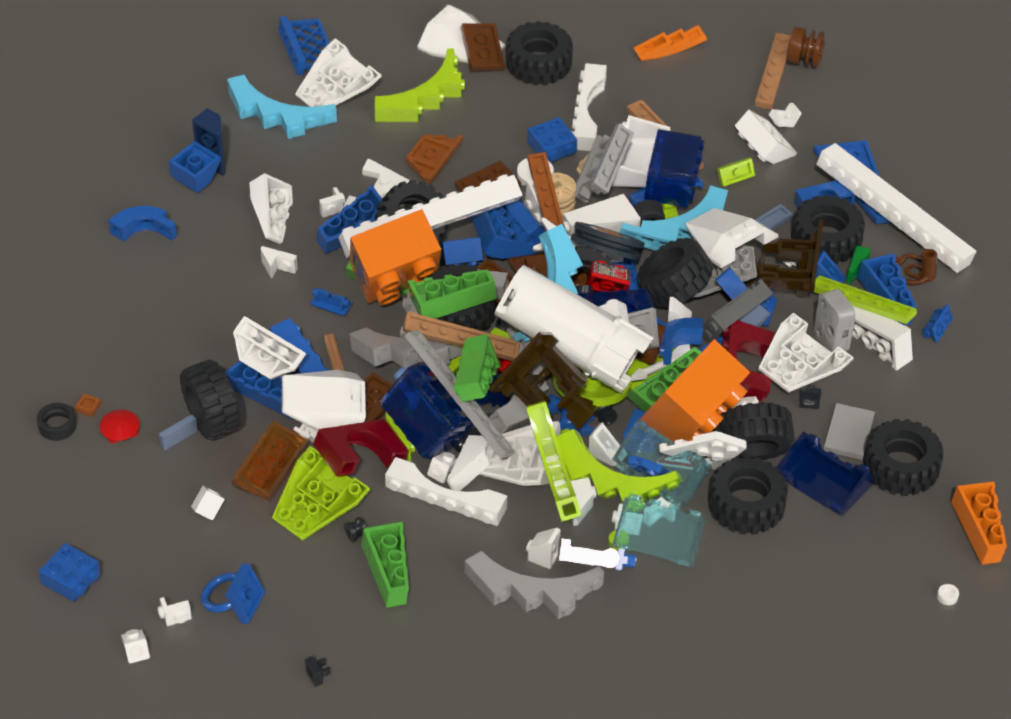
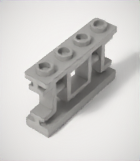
[576,123,634,203]

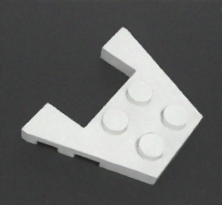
[343,159,409,210]
[659,431,746,470]

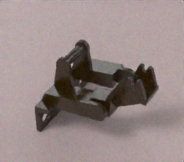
[744,219,823,298]
[489,332,598,430]

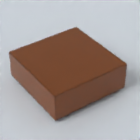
[74,393,102,418]

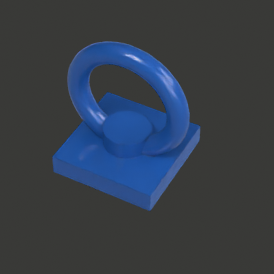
[201,563,266,624]

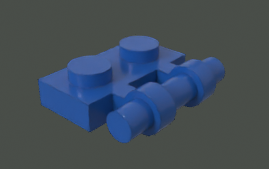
[628,455,670,477]

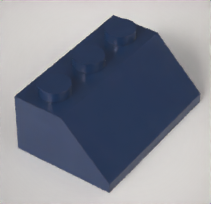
[192,108,225,176]

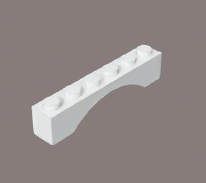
[571,63,607,151]
[385,457,507,526]

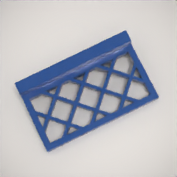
[278,16,330,75]

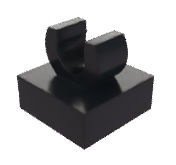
[799,385,821,409]
[305,656,331,687]

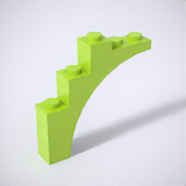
[375,48,465,122]
[526,401,582,521]
[556,429,683,513]

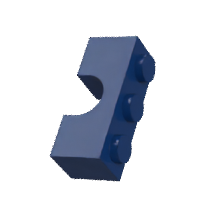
[794,180,855,208]

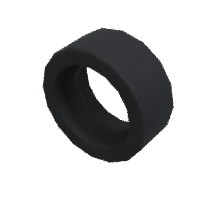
[37,403,76,441]

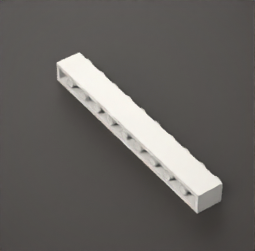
[816,143,976,273]
[338,174,522,258]

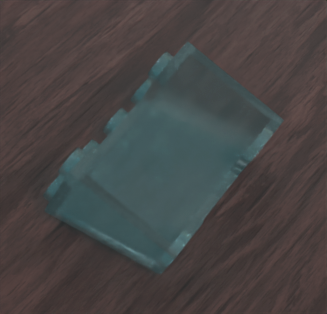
[612,493,706,568]

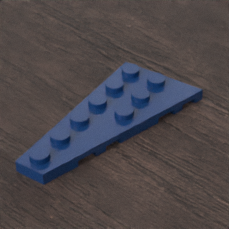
[813,140,890,224]

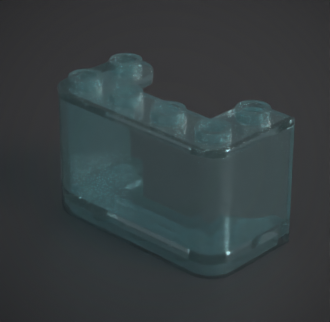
[612,418,712,509]

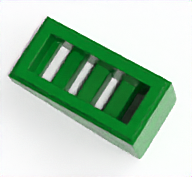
[846,246,871,285]

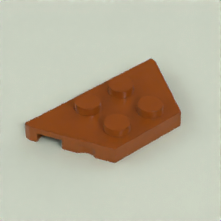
[406,135,463,185]

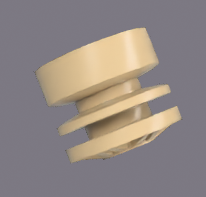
[551,173,576,220]

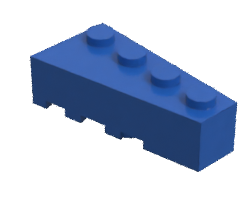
[857,253,917,326]

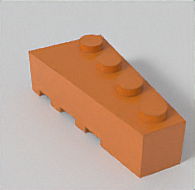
[951,481,1007,565]

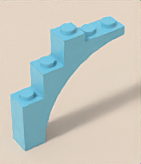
[227,75,337,139]
[512,224,583,342]

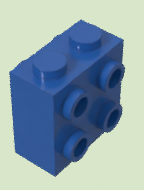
[527,117,577,162]
[38,543,100,602]

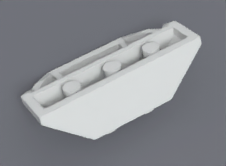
[233,316,306,380]

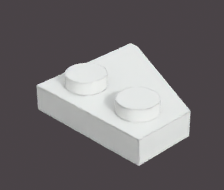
[524,179,544,229]

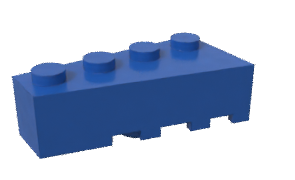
[316,185,382,254]
[269,318,330,374]
[225,361,294,419]

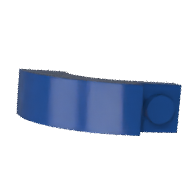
[108,206,177,241]
[658,318,703,365]

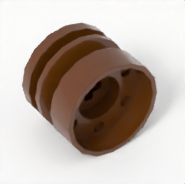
[787,27,825,68]

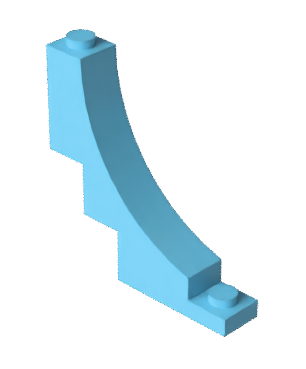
[620,185,728,251]

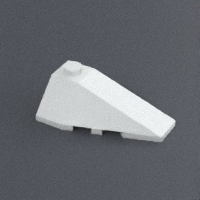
[249,173,293,244]

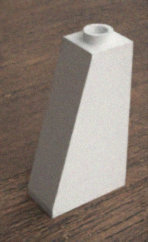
[563,194,641,236]

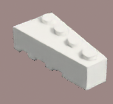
[852,306,913,371]

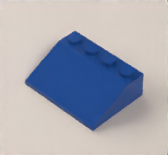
[471,205,544,259]

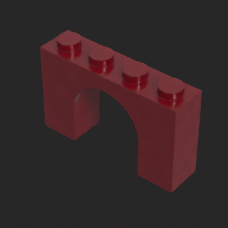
[721,320,775,402]
[313,419,409,476]

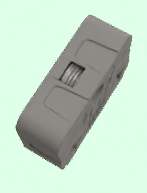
[814,289,856,352]

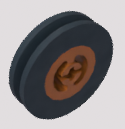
[570,222,645,260]

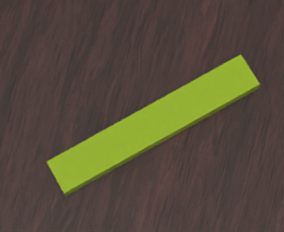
[814,275,917,324]

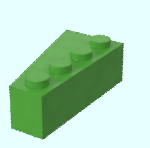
[408,269,497,319]
[454,334,501,402]
[626,347,701,412]
[361,521,409,608]

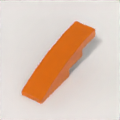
[634,25,707,61]

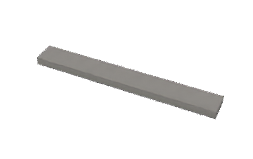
[405,331,515,459]

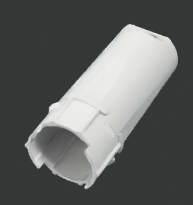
[494,265,654,394]

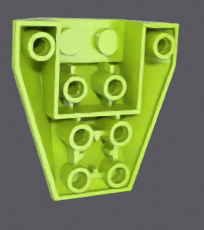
[272,446,370,541]

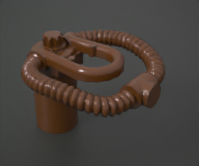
[895,249,937,285]

